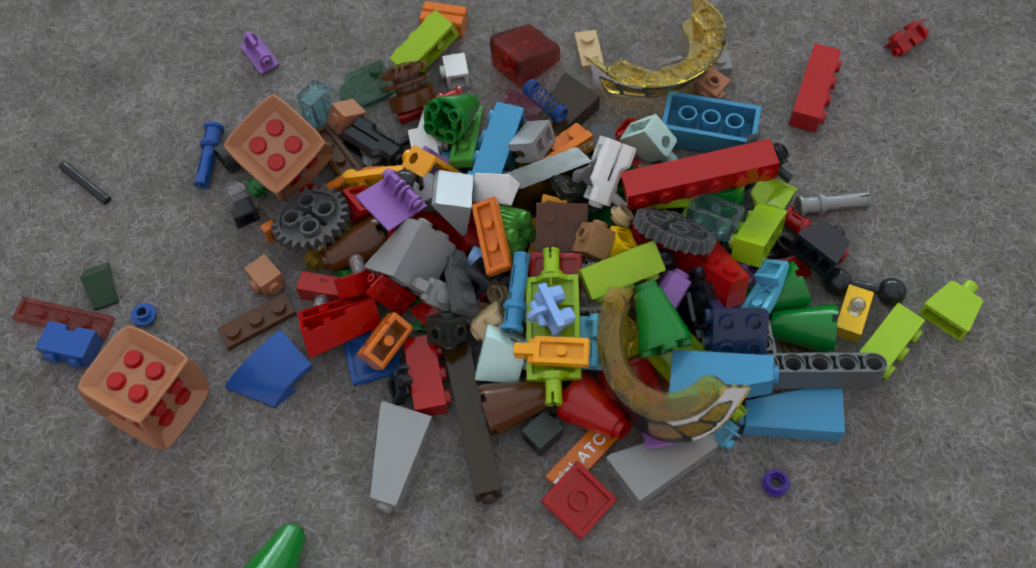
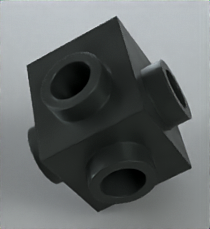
[425,310,468,349]

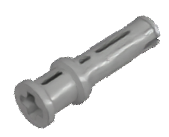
[795,191,871,217]

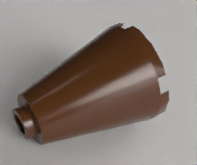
[320,215,387,272]
[478,381,554,437]

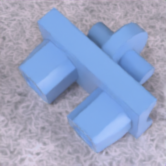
[527,282,576,337]

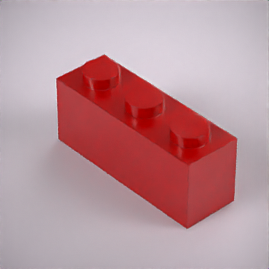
[403,335,452,416]

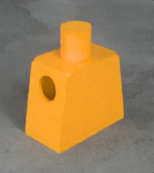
[402,145,462,178]

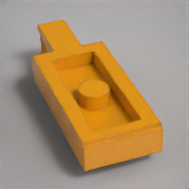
[513,336,590,368]

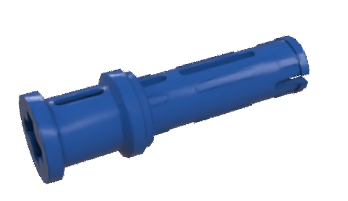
[194,121,225,189]

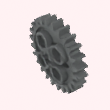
[270,184,351,254]
[632,207,717,256]

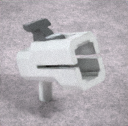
[572,136,637,209]

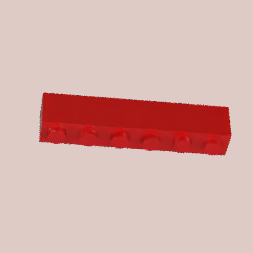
[621,139,779,211]

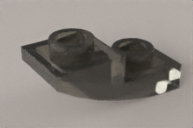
[549,175,589,204]

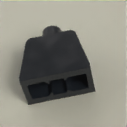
[787,221,850,279]

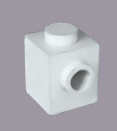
[439,53,470,90]

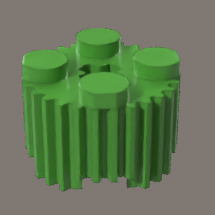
[499,205,536,259]

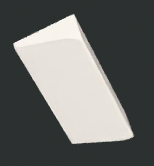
[473,173,520,206]

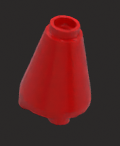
[557,371,632,440]

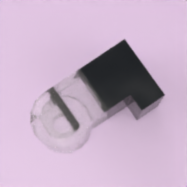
[225,181,261,229]

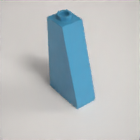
[669,350,779,411]
[737,388,845,442]

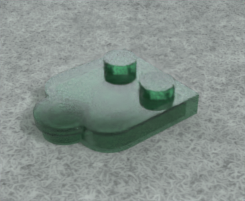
[339,59,396,108]

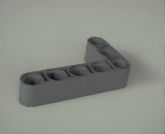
[766,320,887,389]

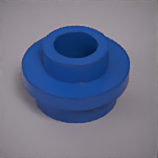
[131,303,157,327]

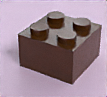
[535,203,588,253]

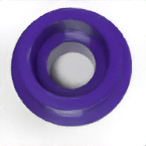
[761,469,790,497]

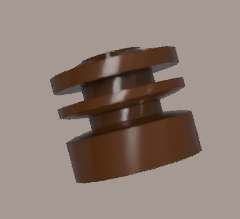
[379,60,437,113]

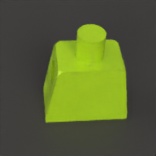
[918,280,983,342]

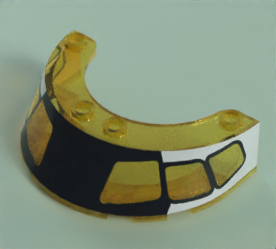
[590,0,727,99]
[597,286,751,443]

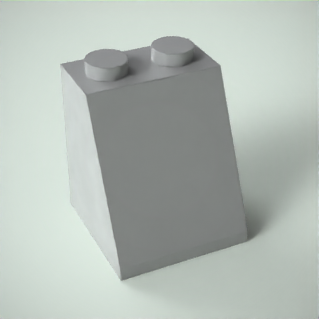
[364,218,456,297]

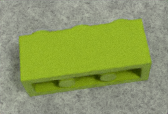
[390,9,460,72]
[729,202,787,268]
[577,241,666,303]
[859,303,925,380]

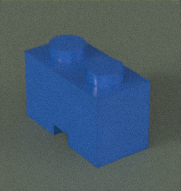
[36,321,104,369]

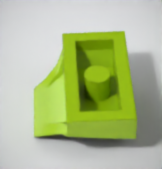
[750,179,798,210]

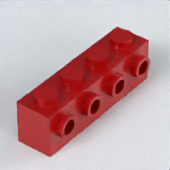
[789,43,843,133]

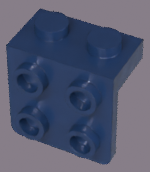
[702,300,769,355]

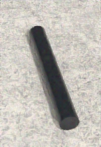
[59,161,112,205]

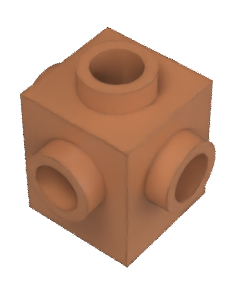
[692,67,731,100]

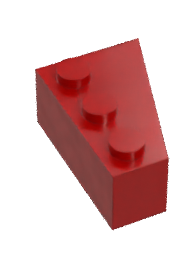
[675,241,750,308]
[297,293,381,358]

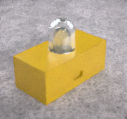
[836,284,874,343]

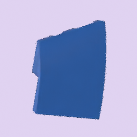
[225,329,313,408]

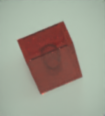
[490,23,560,90]

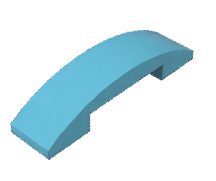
[741,259,789,314]

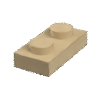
[574,30,604,71]

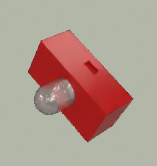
[334,254,372,299]
[296,271,339,307]

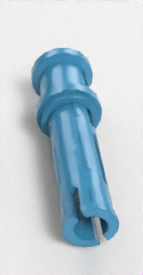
[500,251,531,334]

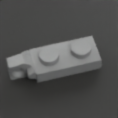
[410,277,480,324]

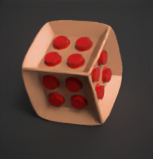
[223,94,334,202]
[78,326,210,450]

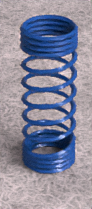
[522,79,569,123]

